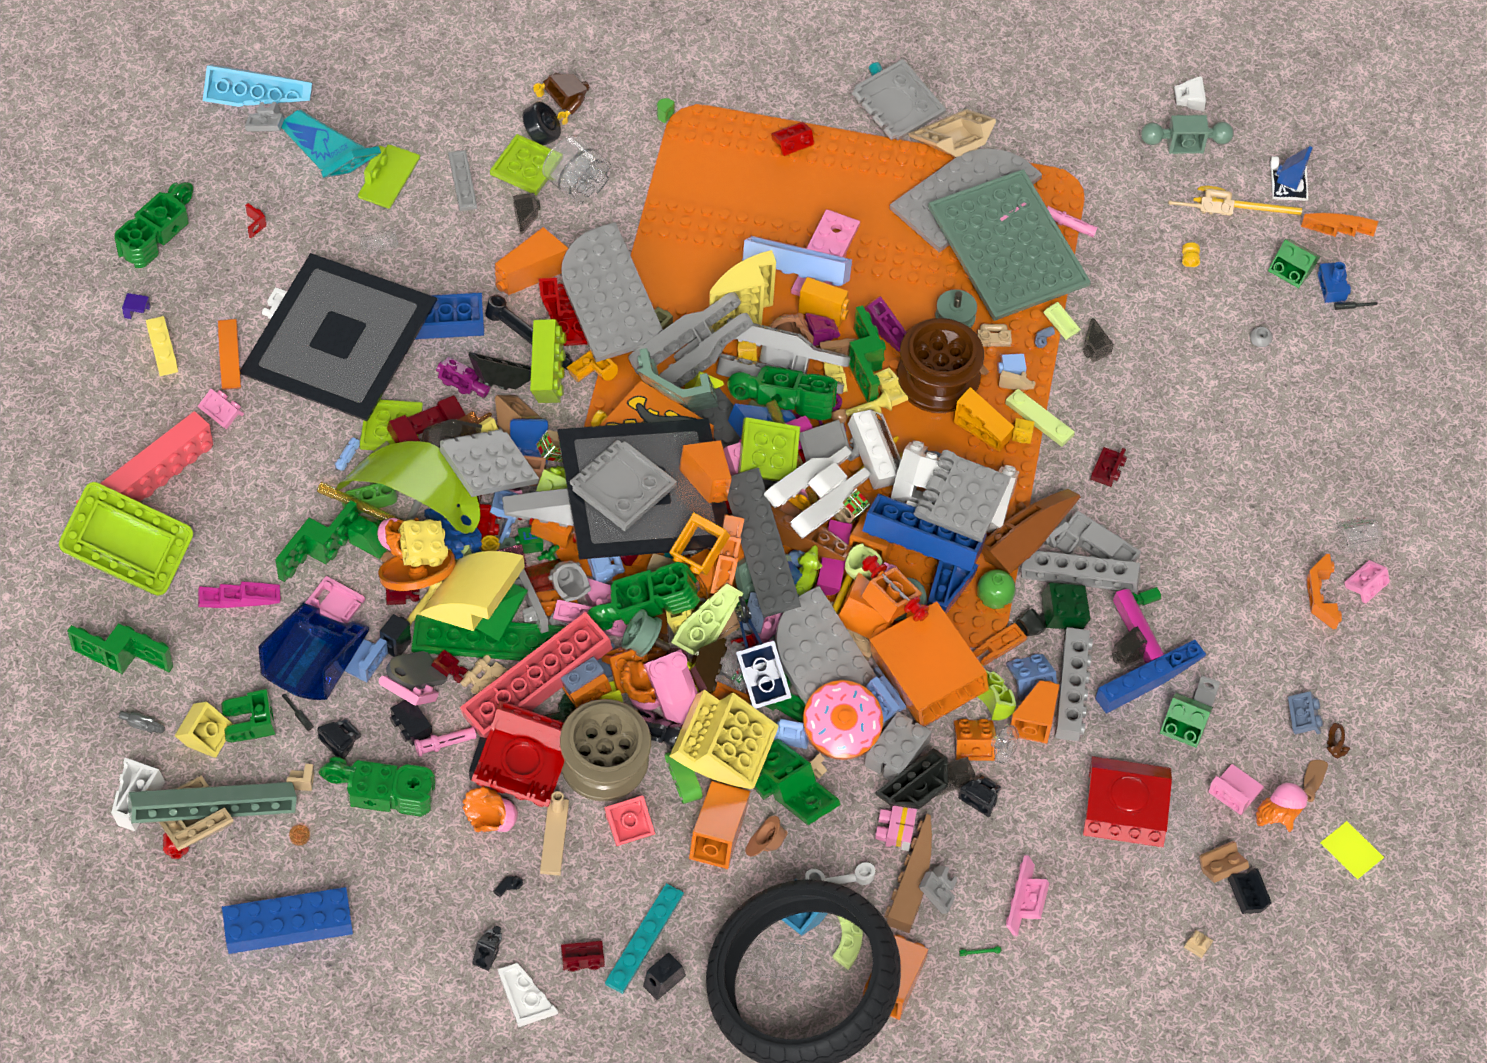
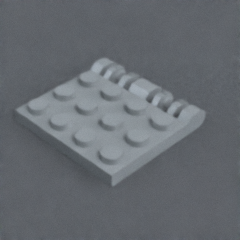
[914,450,1011,543]

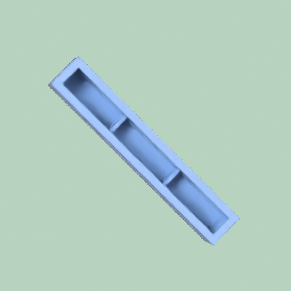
[742,236,852,286]

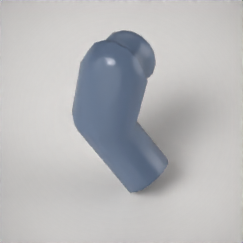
[1034,326,1055,348]

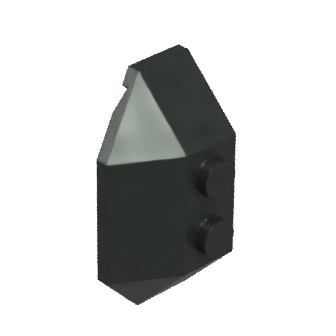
[468,352,531,390]
[875,748,948,809]

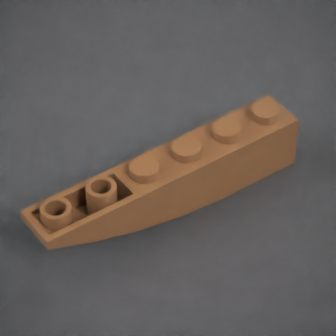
[884,814,932,933]

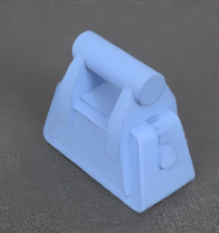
[587,556,625,583]
[773,719,809,749]

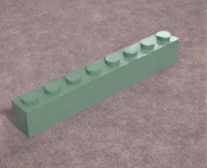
[128,782,297,823]

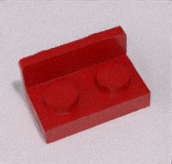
[771,122,814,156]

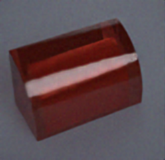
[524,558,562,593]

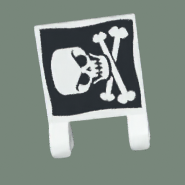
[1270,156,1308,201]

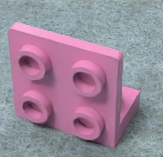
[1208,764,1264,815]

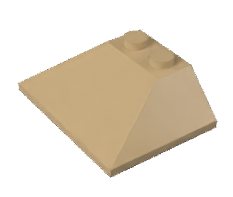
[909,109,996,157]
[159,776,234,851]

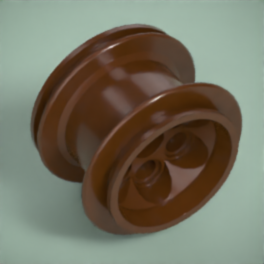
[897,318,984,413]

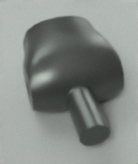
[1016,609,1046,637]

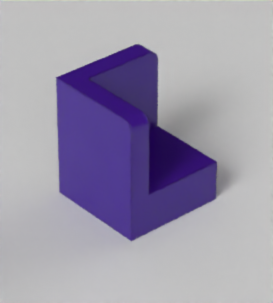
[122,293,151,319]

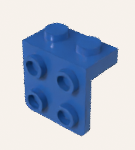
[510,419,548,464]

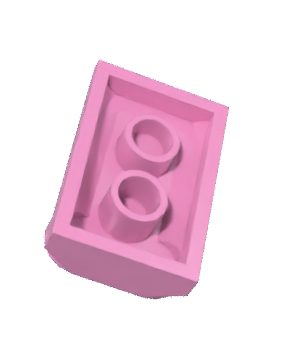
[643,649,698,725]

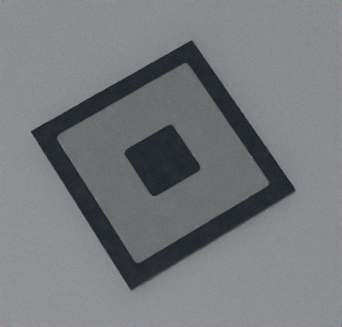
[240,253,438,421]
[557,418,728,560]

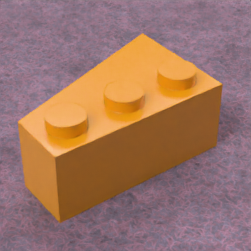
[954,387,1014,452]

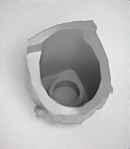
[548,560,591,602]

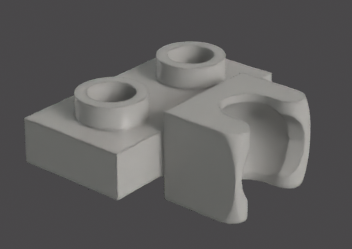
[245,102,284,131]
[919,866,957,914]

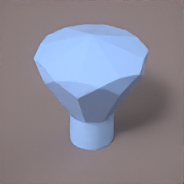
[788,550,805,567]

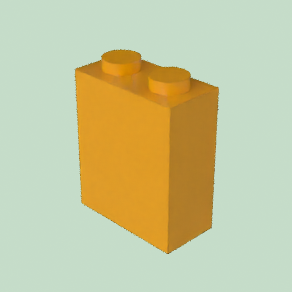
[798,277,850,326]

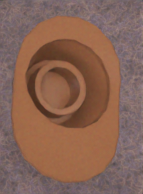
[745,816,788,857]

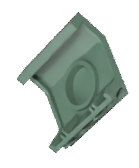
[636,348,718,412]

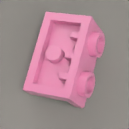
[197,389,244,429]
[1344,560,1390,603]

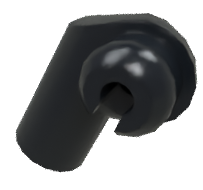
[493,876,523,898]

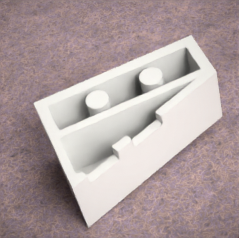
[111,758,165,831]

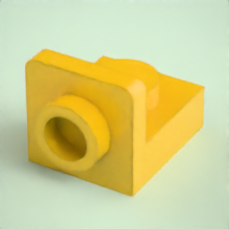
[737,341,757,362]
[1012,418,1035,444]

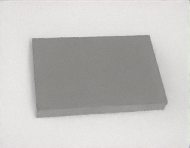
[799,420,846,462]

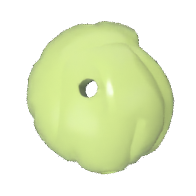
[845,543,883,581]

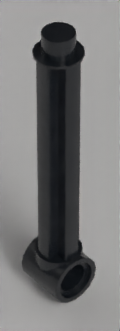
[485,295,574,370]

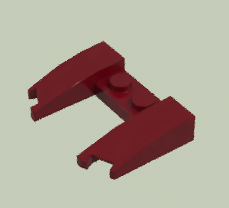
[387,395,474,443]

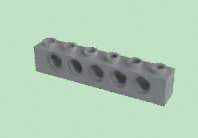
[1021,550,1140,593]
[1055,628,1093,741]

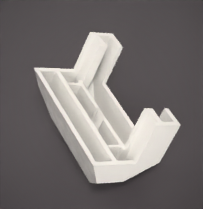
[891,441,1019,534]

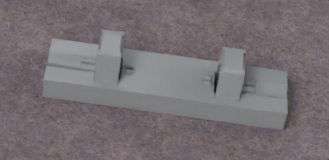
[514,569,548,633]

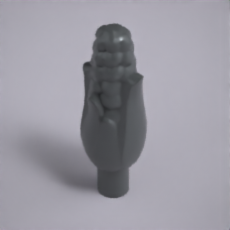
[118,711,165,734]

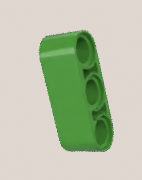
[341,483,398,514]
[665,751,703,804]

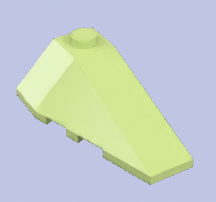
[671,583,743,655]

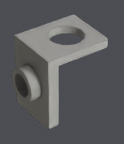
[1194,676,1220,706]

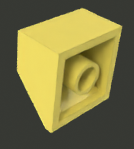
[175,702,234,758]

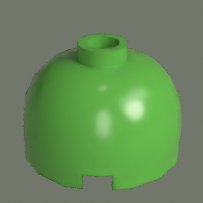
[977,569,1016,609]

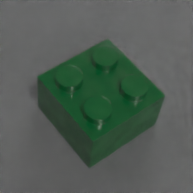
[1041,583,1091,630]

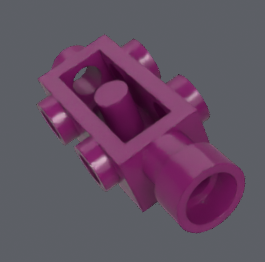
[436,357,491,399]

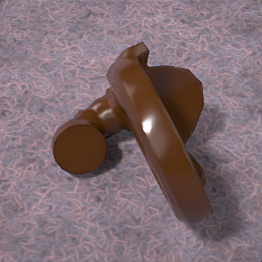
[1326,723,1350,759]

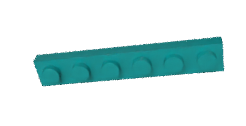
[605,883,684,994]

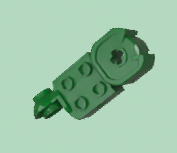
[114,182,193,268]
[727,366,838,420]
[587,562,700,631]
[318,757,435,817]

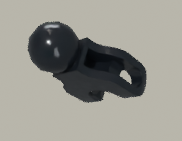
[638,710,682,749]

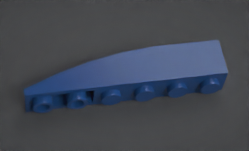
[1095,640,1206,714]

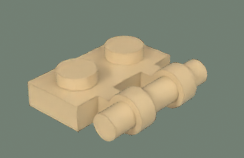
[460,655,508,695]

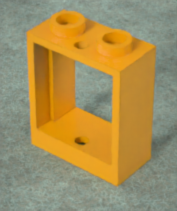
[669,513,730,576]

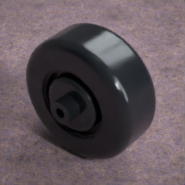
[522,102,561,145]

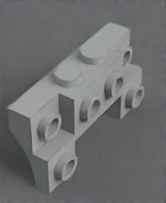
[1056,511,1141,575]

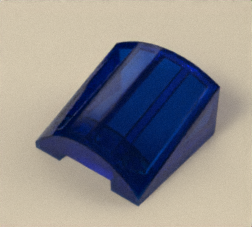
[258,602,369,700]

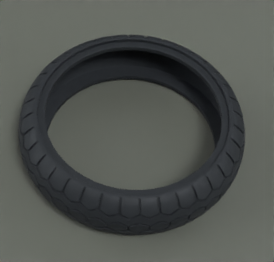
[706,879,901,1063]

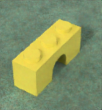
[146,316,178,376]

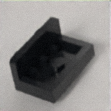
[1228,868,1272,914]

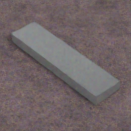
[448,150,477,211]

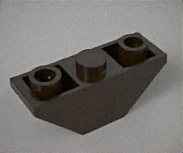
[689,638,727,693]

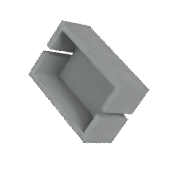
[865,712,932,781]

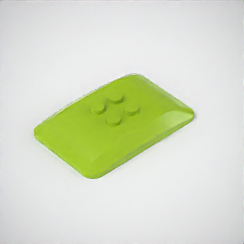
[58,482,193,596]

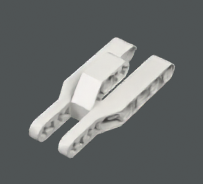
[764,446,871,539]

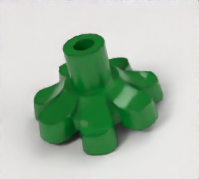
[537,545,560,565]

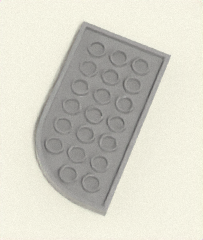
[890,149,1042,252]
[562,222,663,362]
[775,586,894,730]

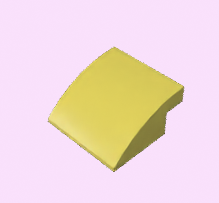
[709,250,776,332]
[421,551,525,631]
[670,690,779,789]

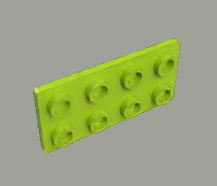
[358,144,420,209]

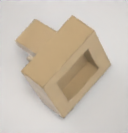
[810,753,827,779]
[1184,930,1213,958]

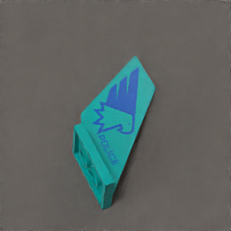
[281,110,381,178]

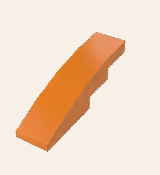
[1301,213,1379,237]
[218,319,241,390]
[710,514,744,594]

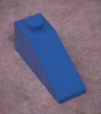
[1276,146,1313,190]

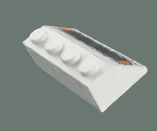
[848,410,901,490]

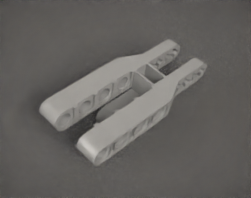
[628,292,753,388]
[716,318,851,394]

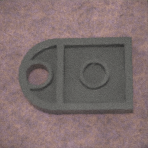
[386,651,447,690]

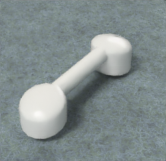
[805,862,875,885]

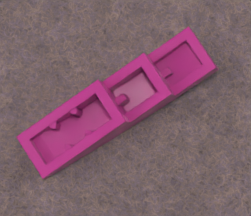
[198,581,280,608]

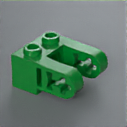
[221,689,276,743]

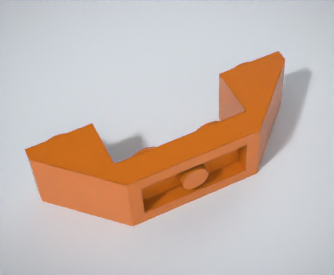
[1306,554,1342,629]

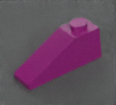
[864,296,907,352]

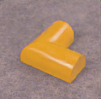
[567,350,618,382]

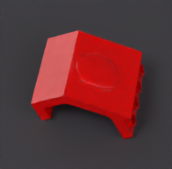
[471,701,565,807]
[1083,756,1172,847]

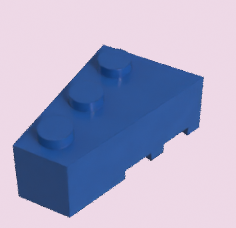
[728,404,796,439]

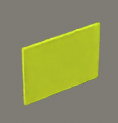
[1320,821,1384,879]

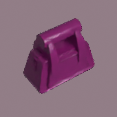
[805,313,840,346]

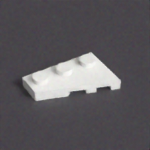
[498,963,558,1027]

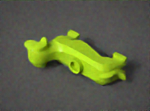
[795,545,822,596]

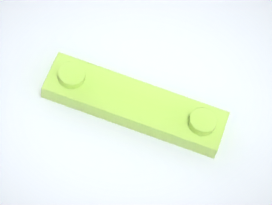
[1005,389,1075,447]

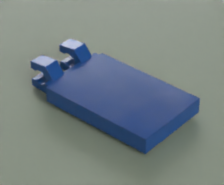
[424,503,482,559]

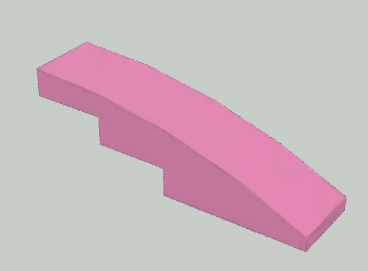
[553,600,628,638]

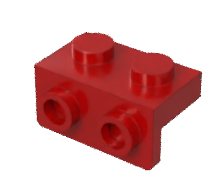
[477,504,502,540]

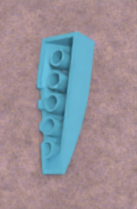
[203,64,312,107]

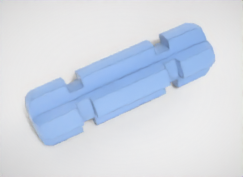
[335,437,360,471]

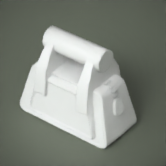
[1174,76,1206,111]

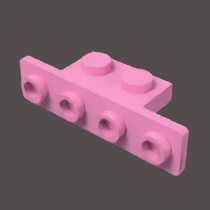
[1006,855,1049,936]

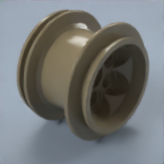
[560,699,651,801]

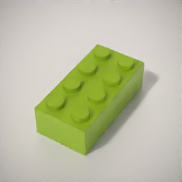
[530,319,566,403]

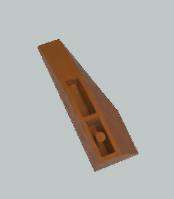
[982,489,1081,574]
[766,490,852,561]

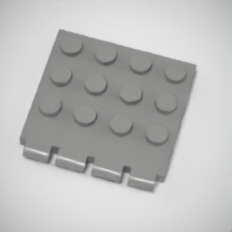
[852,59,946,141]
[439,429,539,497]
[570,440,677,531]

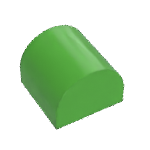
[657,98,675,123]

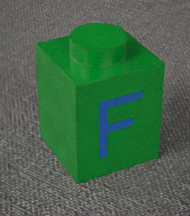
[515,527,543,554]

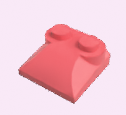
[604,796,655,846]

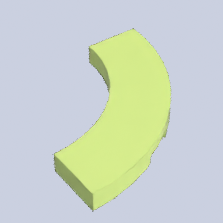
[833,916,863,970]

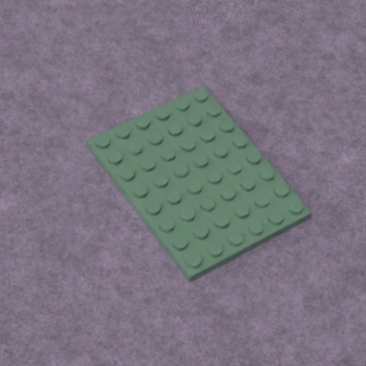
[928,169,1091,321]

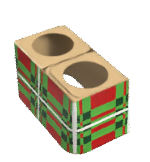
[536,430,562,462]
[834,489,870,524]

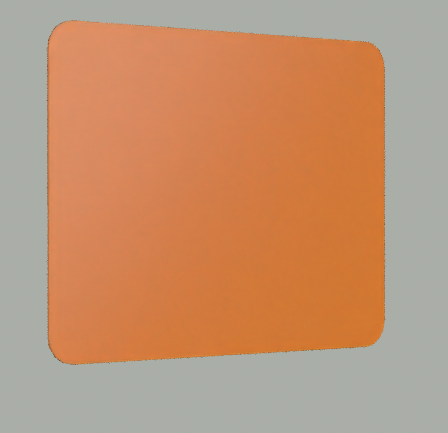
[554,104,1085,648]

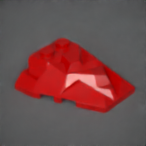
[538,277,588,346]

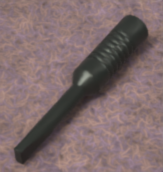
[1334,301,1378,310]
[282,694,314,731]

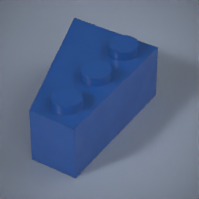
[927,560,979,614]

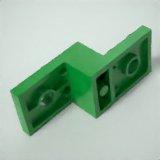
[848,305,886,403]
[275,500,358,582]
[67,623,173,675]
[760,739,841,825]

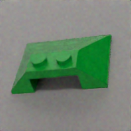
[475,583,528,642]

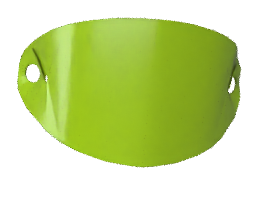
[335,441,480,534]

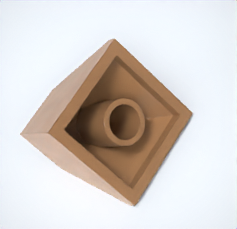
[495,395,542,436]

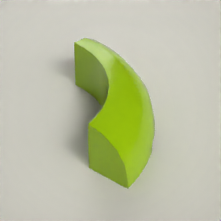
[978,664,1016,721]

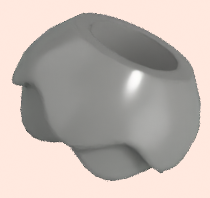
[1249,327,1273,347]

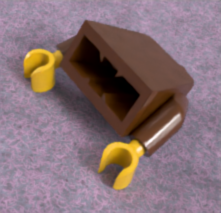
[533,73,589,125]

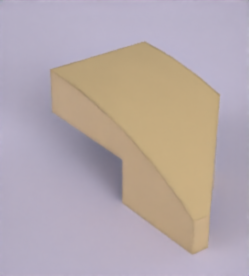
[998,370,1036,390]

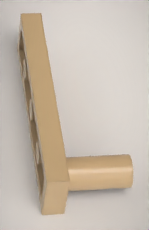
[540,791,569,875]

